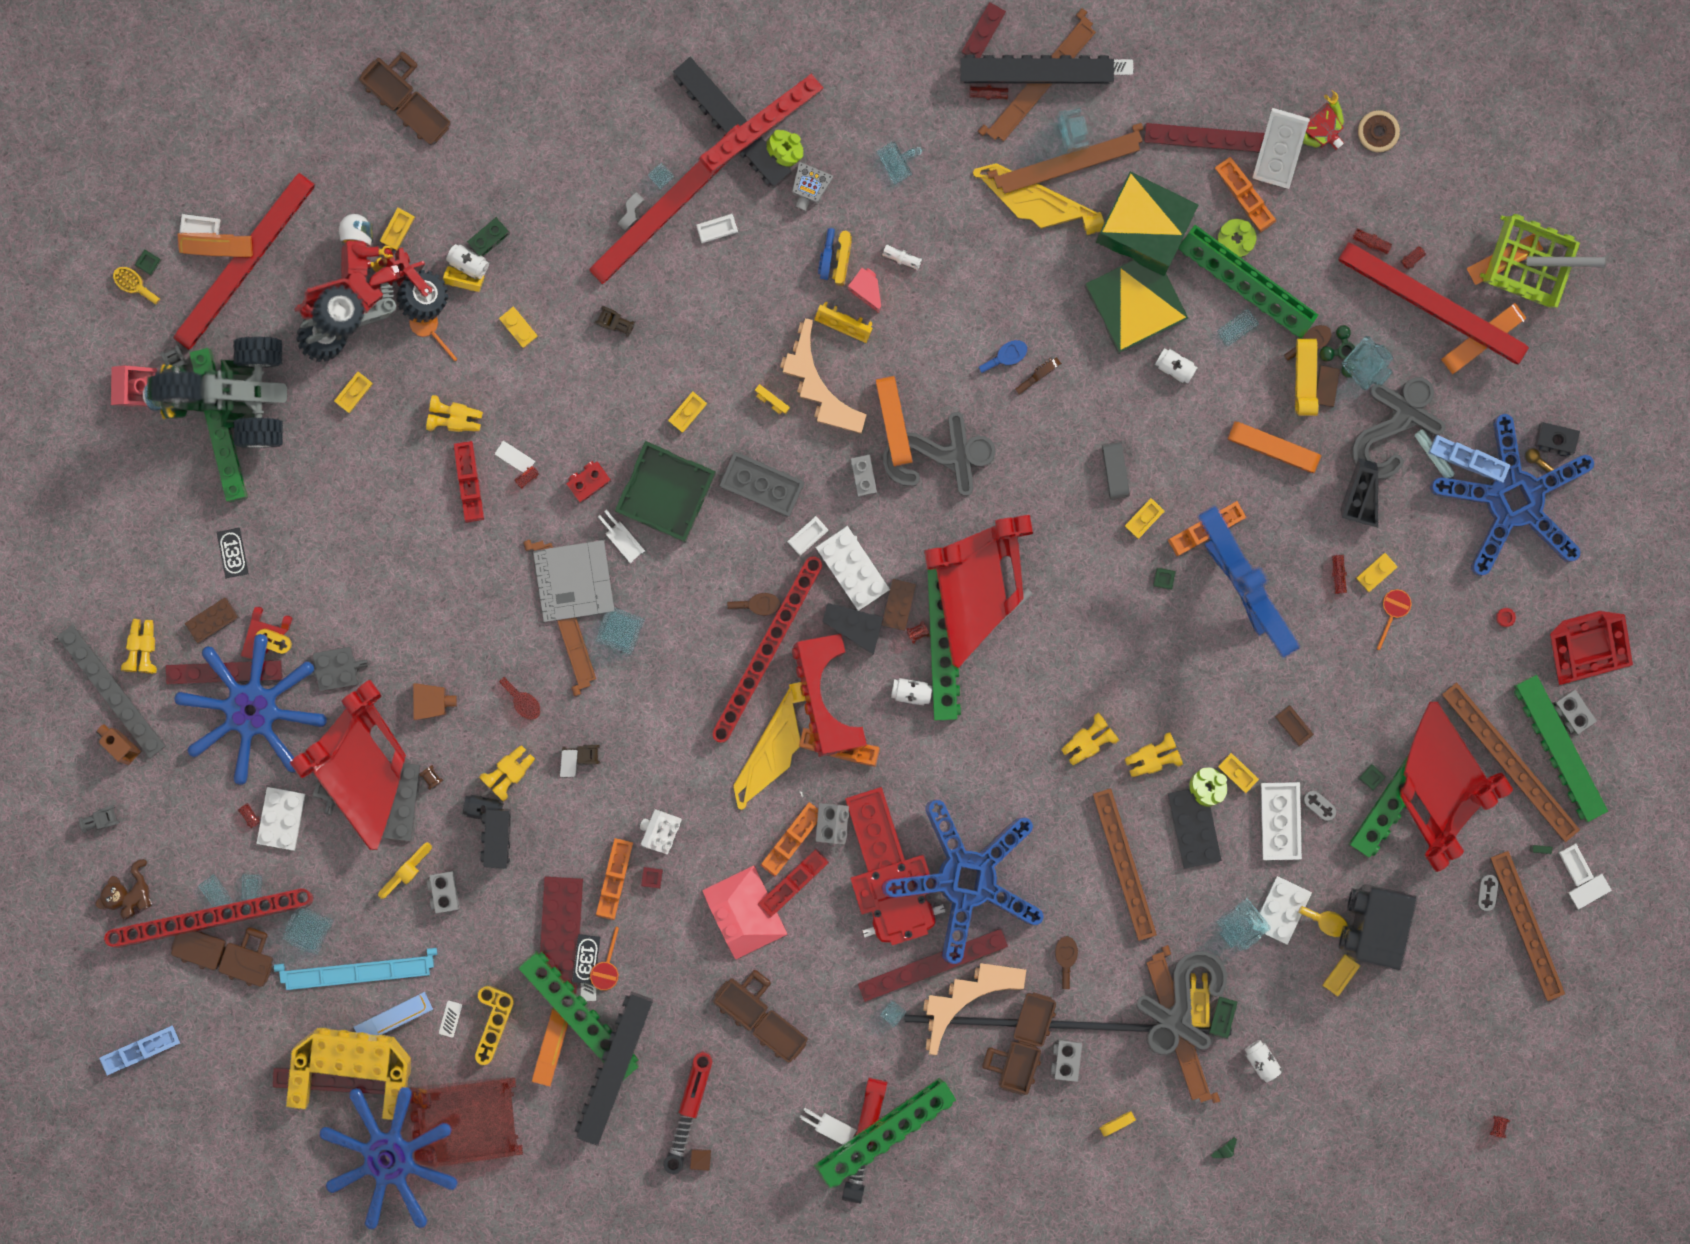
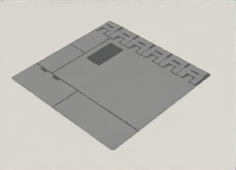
[533,540,614,622]

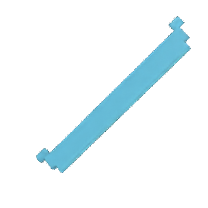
[274,948,438,990]

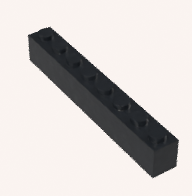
[960,55,1114,84]
[673,57,791,189]
[574,991,653,1146]

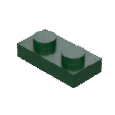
[1209,996,1238,1039]

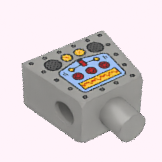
[792,162,833,211]

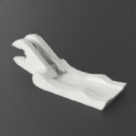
[598,510,645,563]
[800,1108,857,1145]

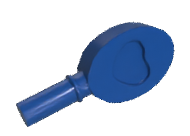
[818,228,835,280]
[978,340,1027,373]

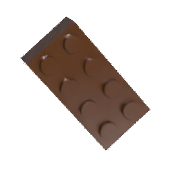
[882,579,916,631]
[185,597,239,644]

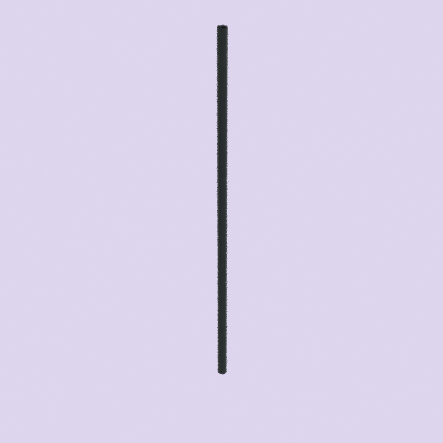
[905,1015,1232,1035]

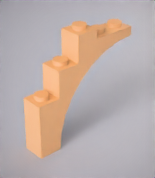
[780,318,867,434]
[923,963,1026,1056]

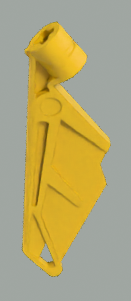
[973,163,1104,235]
[733,682,806,810]

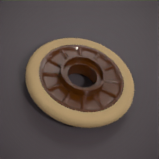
[1358,110,1400,152]

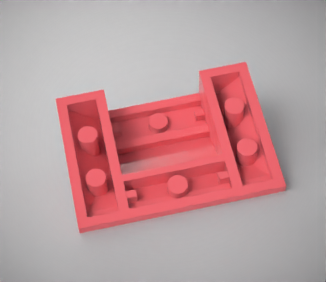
[702,865,788,959]

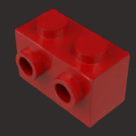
[566,461,612,503]

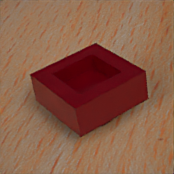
[641,867,663,889]

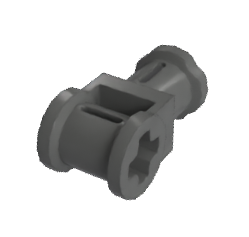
[160,344,188,372]
[78,805,120,834]

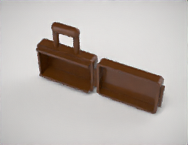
[359,52,451,145]
[171,927,273,987]
[713,970,808,1062]
[982,992,1056,1095]

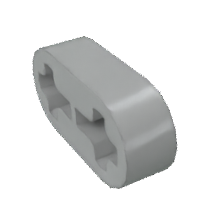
[1303,791,1336,821]
[1477,875,1498,911]

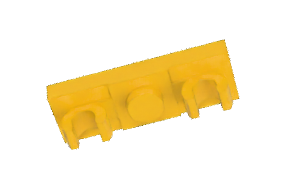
[814,302,873,343]

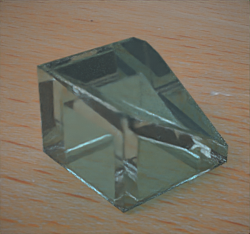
[880,1000,906,1027]

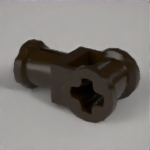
[594,306,635,337]
[562,745,600,764]

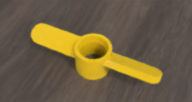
[378,842,432,899]

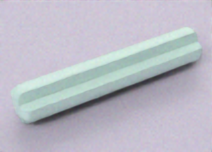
[1414,429,1455,479]

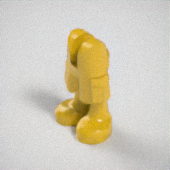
[426,395,483,432]
[121,619,157,674]
[1061,712,1120,765]
[1124,732,1184,777]
[479,745,535,802]

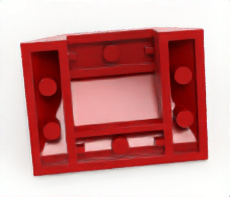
[1550,611,1633,685]

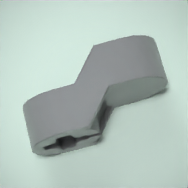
[618,192,645,232]

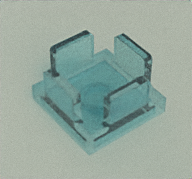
[1057,108,1090,154]
[1341,336,1394,390]
[596,607,646,655]
[1217,898,1271,951]
[282,907,334,955]

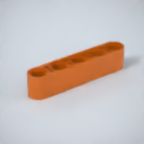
[1441,303,1526,375]
[876,376,913,467]
[1227,421,1321,474]

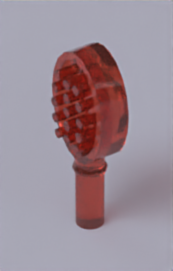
[499,677,541,720]

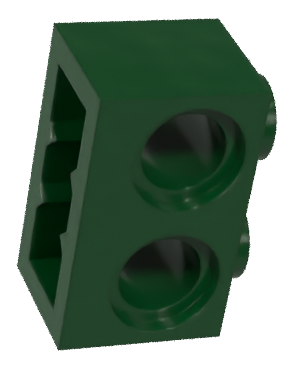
[467,217,510,257]

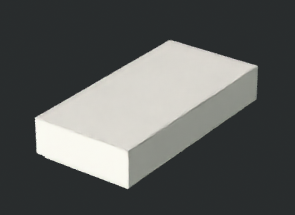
[179,214,221,235]
[696,214,738,244]
[787,516,829,556]
[1558,844,1594,886]
[1568,874,1612,910]

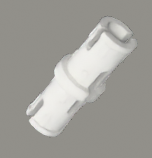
[882,245,922,270]

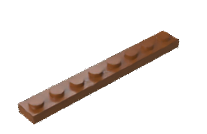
[1092,788,1157,941]
[1490,851,1565,1001]

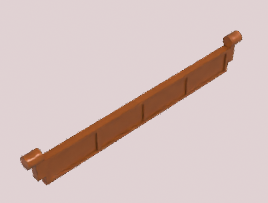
[977,8,1096,142]
[987,123,1143,194]
[523,540,596,696]
[1146,945,1220,1104]

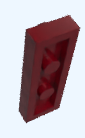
[961,2,1006,58]

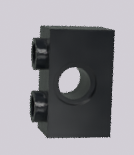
[1534,422,1580,457]

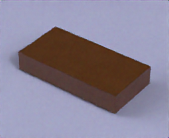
[1316,366,1340,407]
[1275,705,1314,747]

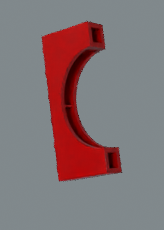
[792,634,867,757]

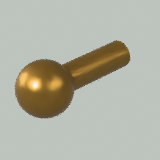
[1525,448,1554,473]

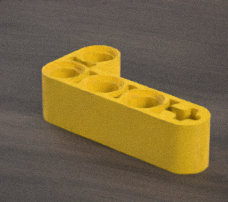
[1295,339,1318,416]
[475,986,515,1065]

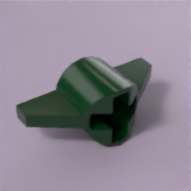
[1210,1137,1237,1158]

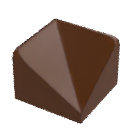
[690,1149,711,1171]

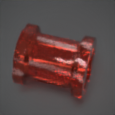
[906,621,930,644]
[1489,1115,1510,1139]

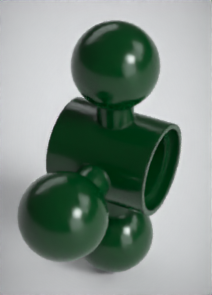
[1319,325,1357,378]

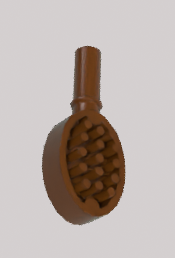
[1284,325,1331,361]
[1015,357,1062,395]
[727,593,780,615]
[1055,936,1078,989]

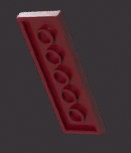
[538,876,583,994]

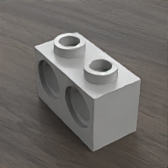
[851,455,877,497]
[1553,690,1597,734]
[816,803,849,844]
[427,871,460,913]
[1051,1039,1082,1082]

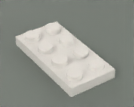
[1253,108,1309,189]
[815,526,890,611]
[1261,782,1302,860]

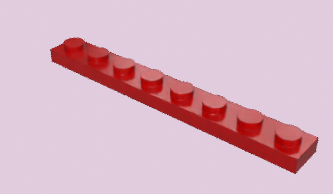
[699,73,824,173]

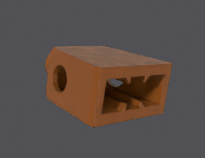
[413,683,457,720]
[96,724,142,765]

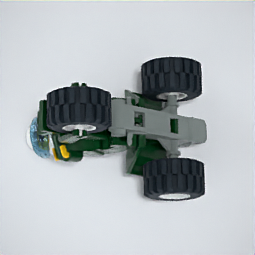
[143,337,287,448]

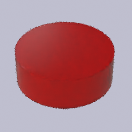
[1496,608,1516,627]

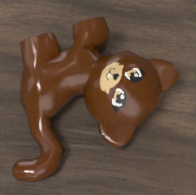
[95,859,152,920]

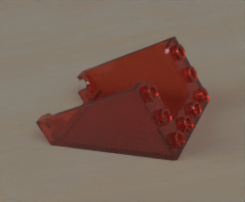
[410,1077,523,1167]

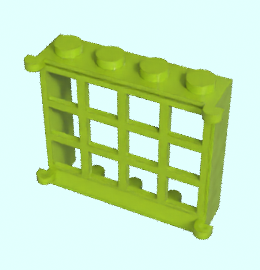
[1480,214,1580,308]

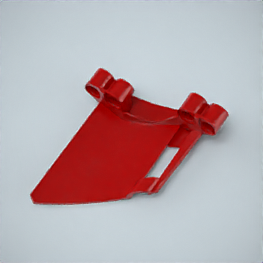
[924,515,1033,668]
[290,680,406,850]
[1400,702,1513,872]

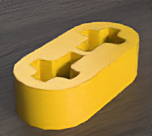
[256,629,292,654]
[1099,1111,1136,1137]

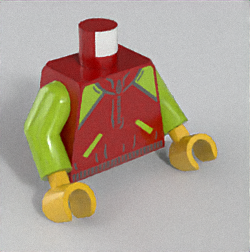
[1303,90,1344,150]

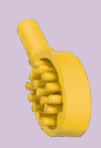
[113,267,160,305]
[1298,906,1348,937]

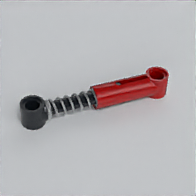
[664,1051,713,1174]
[842,1078,887,1204]

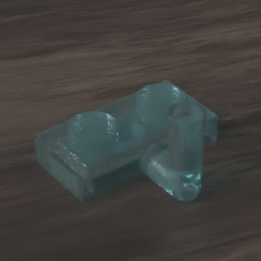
[877,141,922,185]

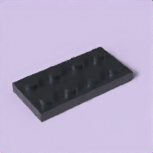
[1168,789,1222,869]

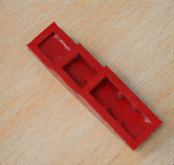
[454,441,484,523]
[758,849,829,917]

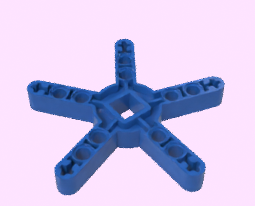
[1430,414,1594,576]
[1198,505,1300,658]
[882,800,1044,964]

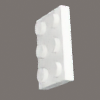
[257,787,306,851]
[1252,876,1312,945]

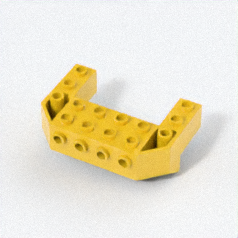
[286,1028,411,1120]

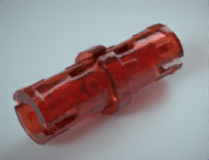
[969,85,1008,100]
[1352,228,1392,255]
[1332,555,1347,594]

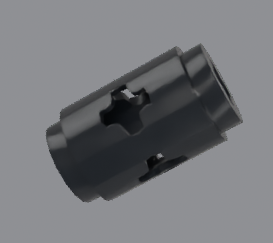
[462,795,504,820]

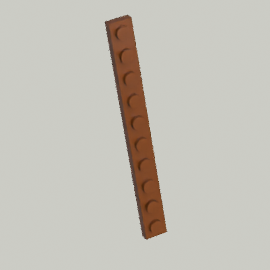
[1441,682,1580,842]

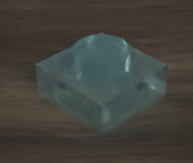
[648,162,675,190]

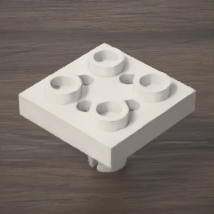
[640,809,682,854]

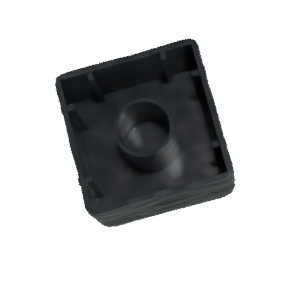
[1339,884,1417,971]

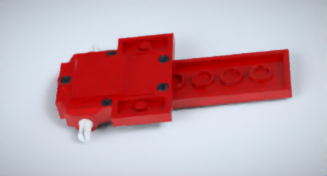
[845,787,945,945]

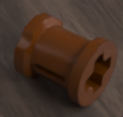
[419,765,444,790]

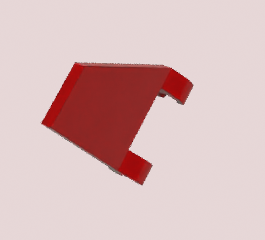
[241,607,292,659]

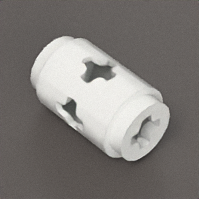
[446,244,489,279]
[1155,348,1198,384]
[891,678,932,705]
[1245,1040,1281,1082]

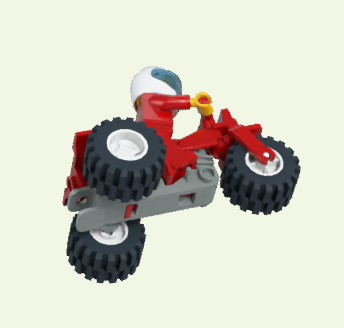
[294,214,448,362]

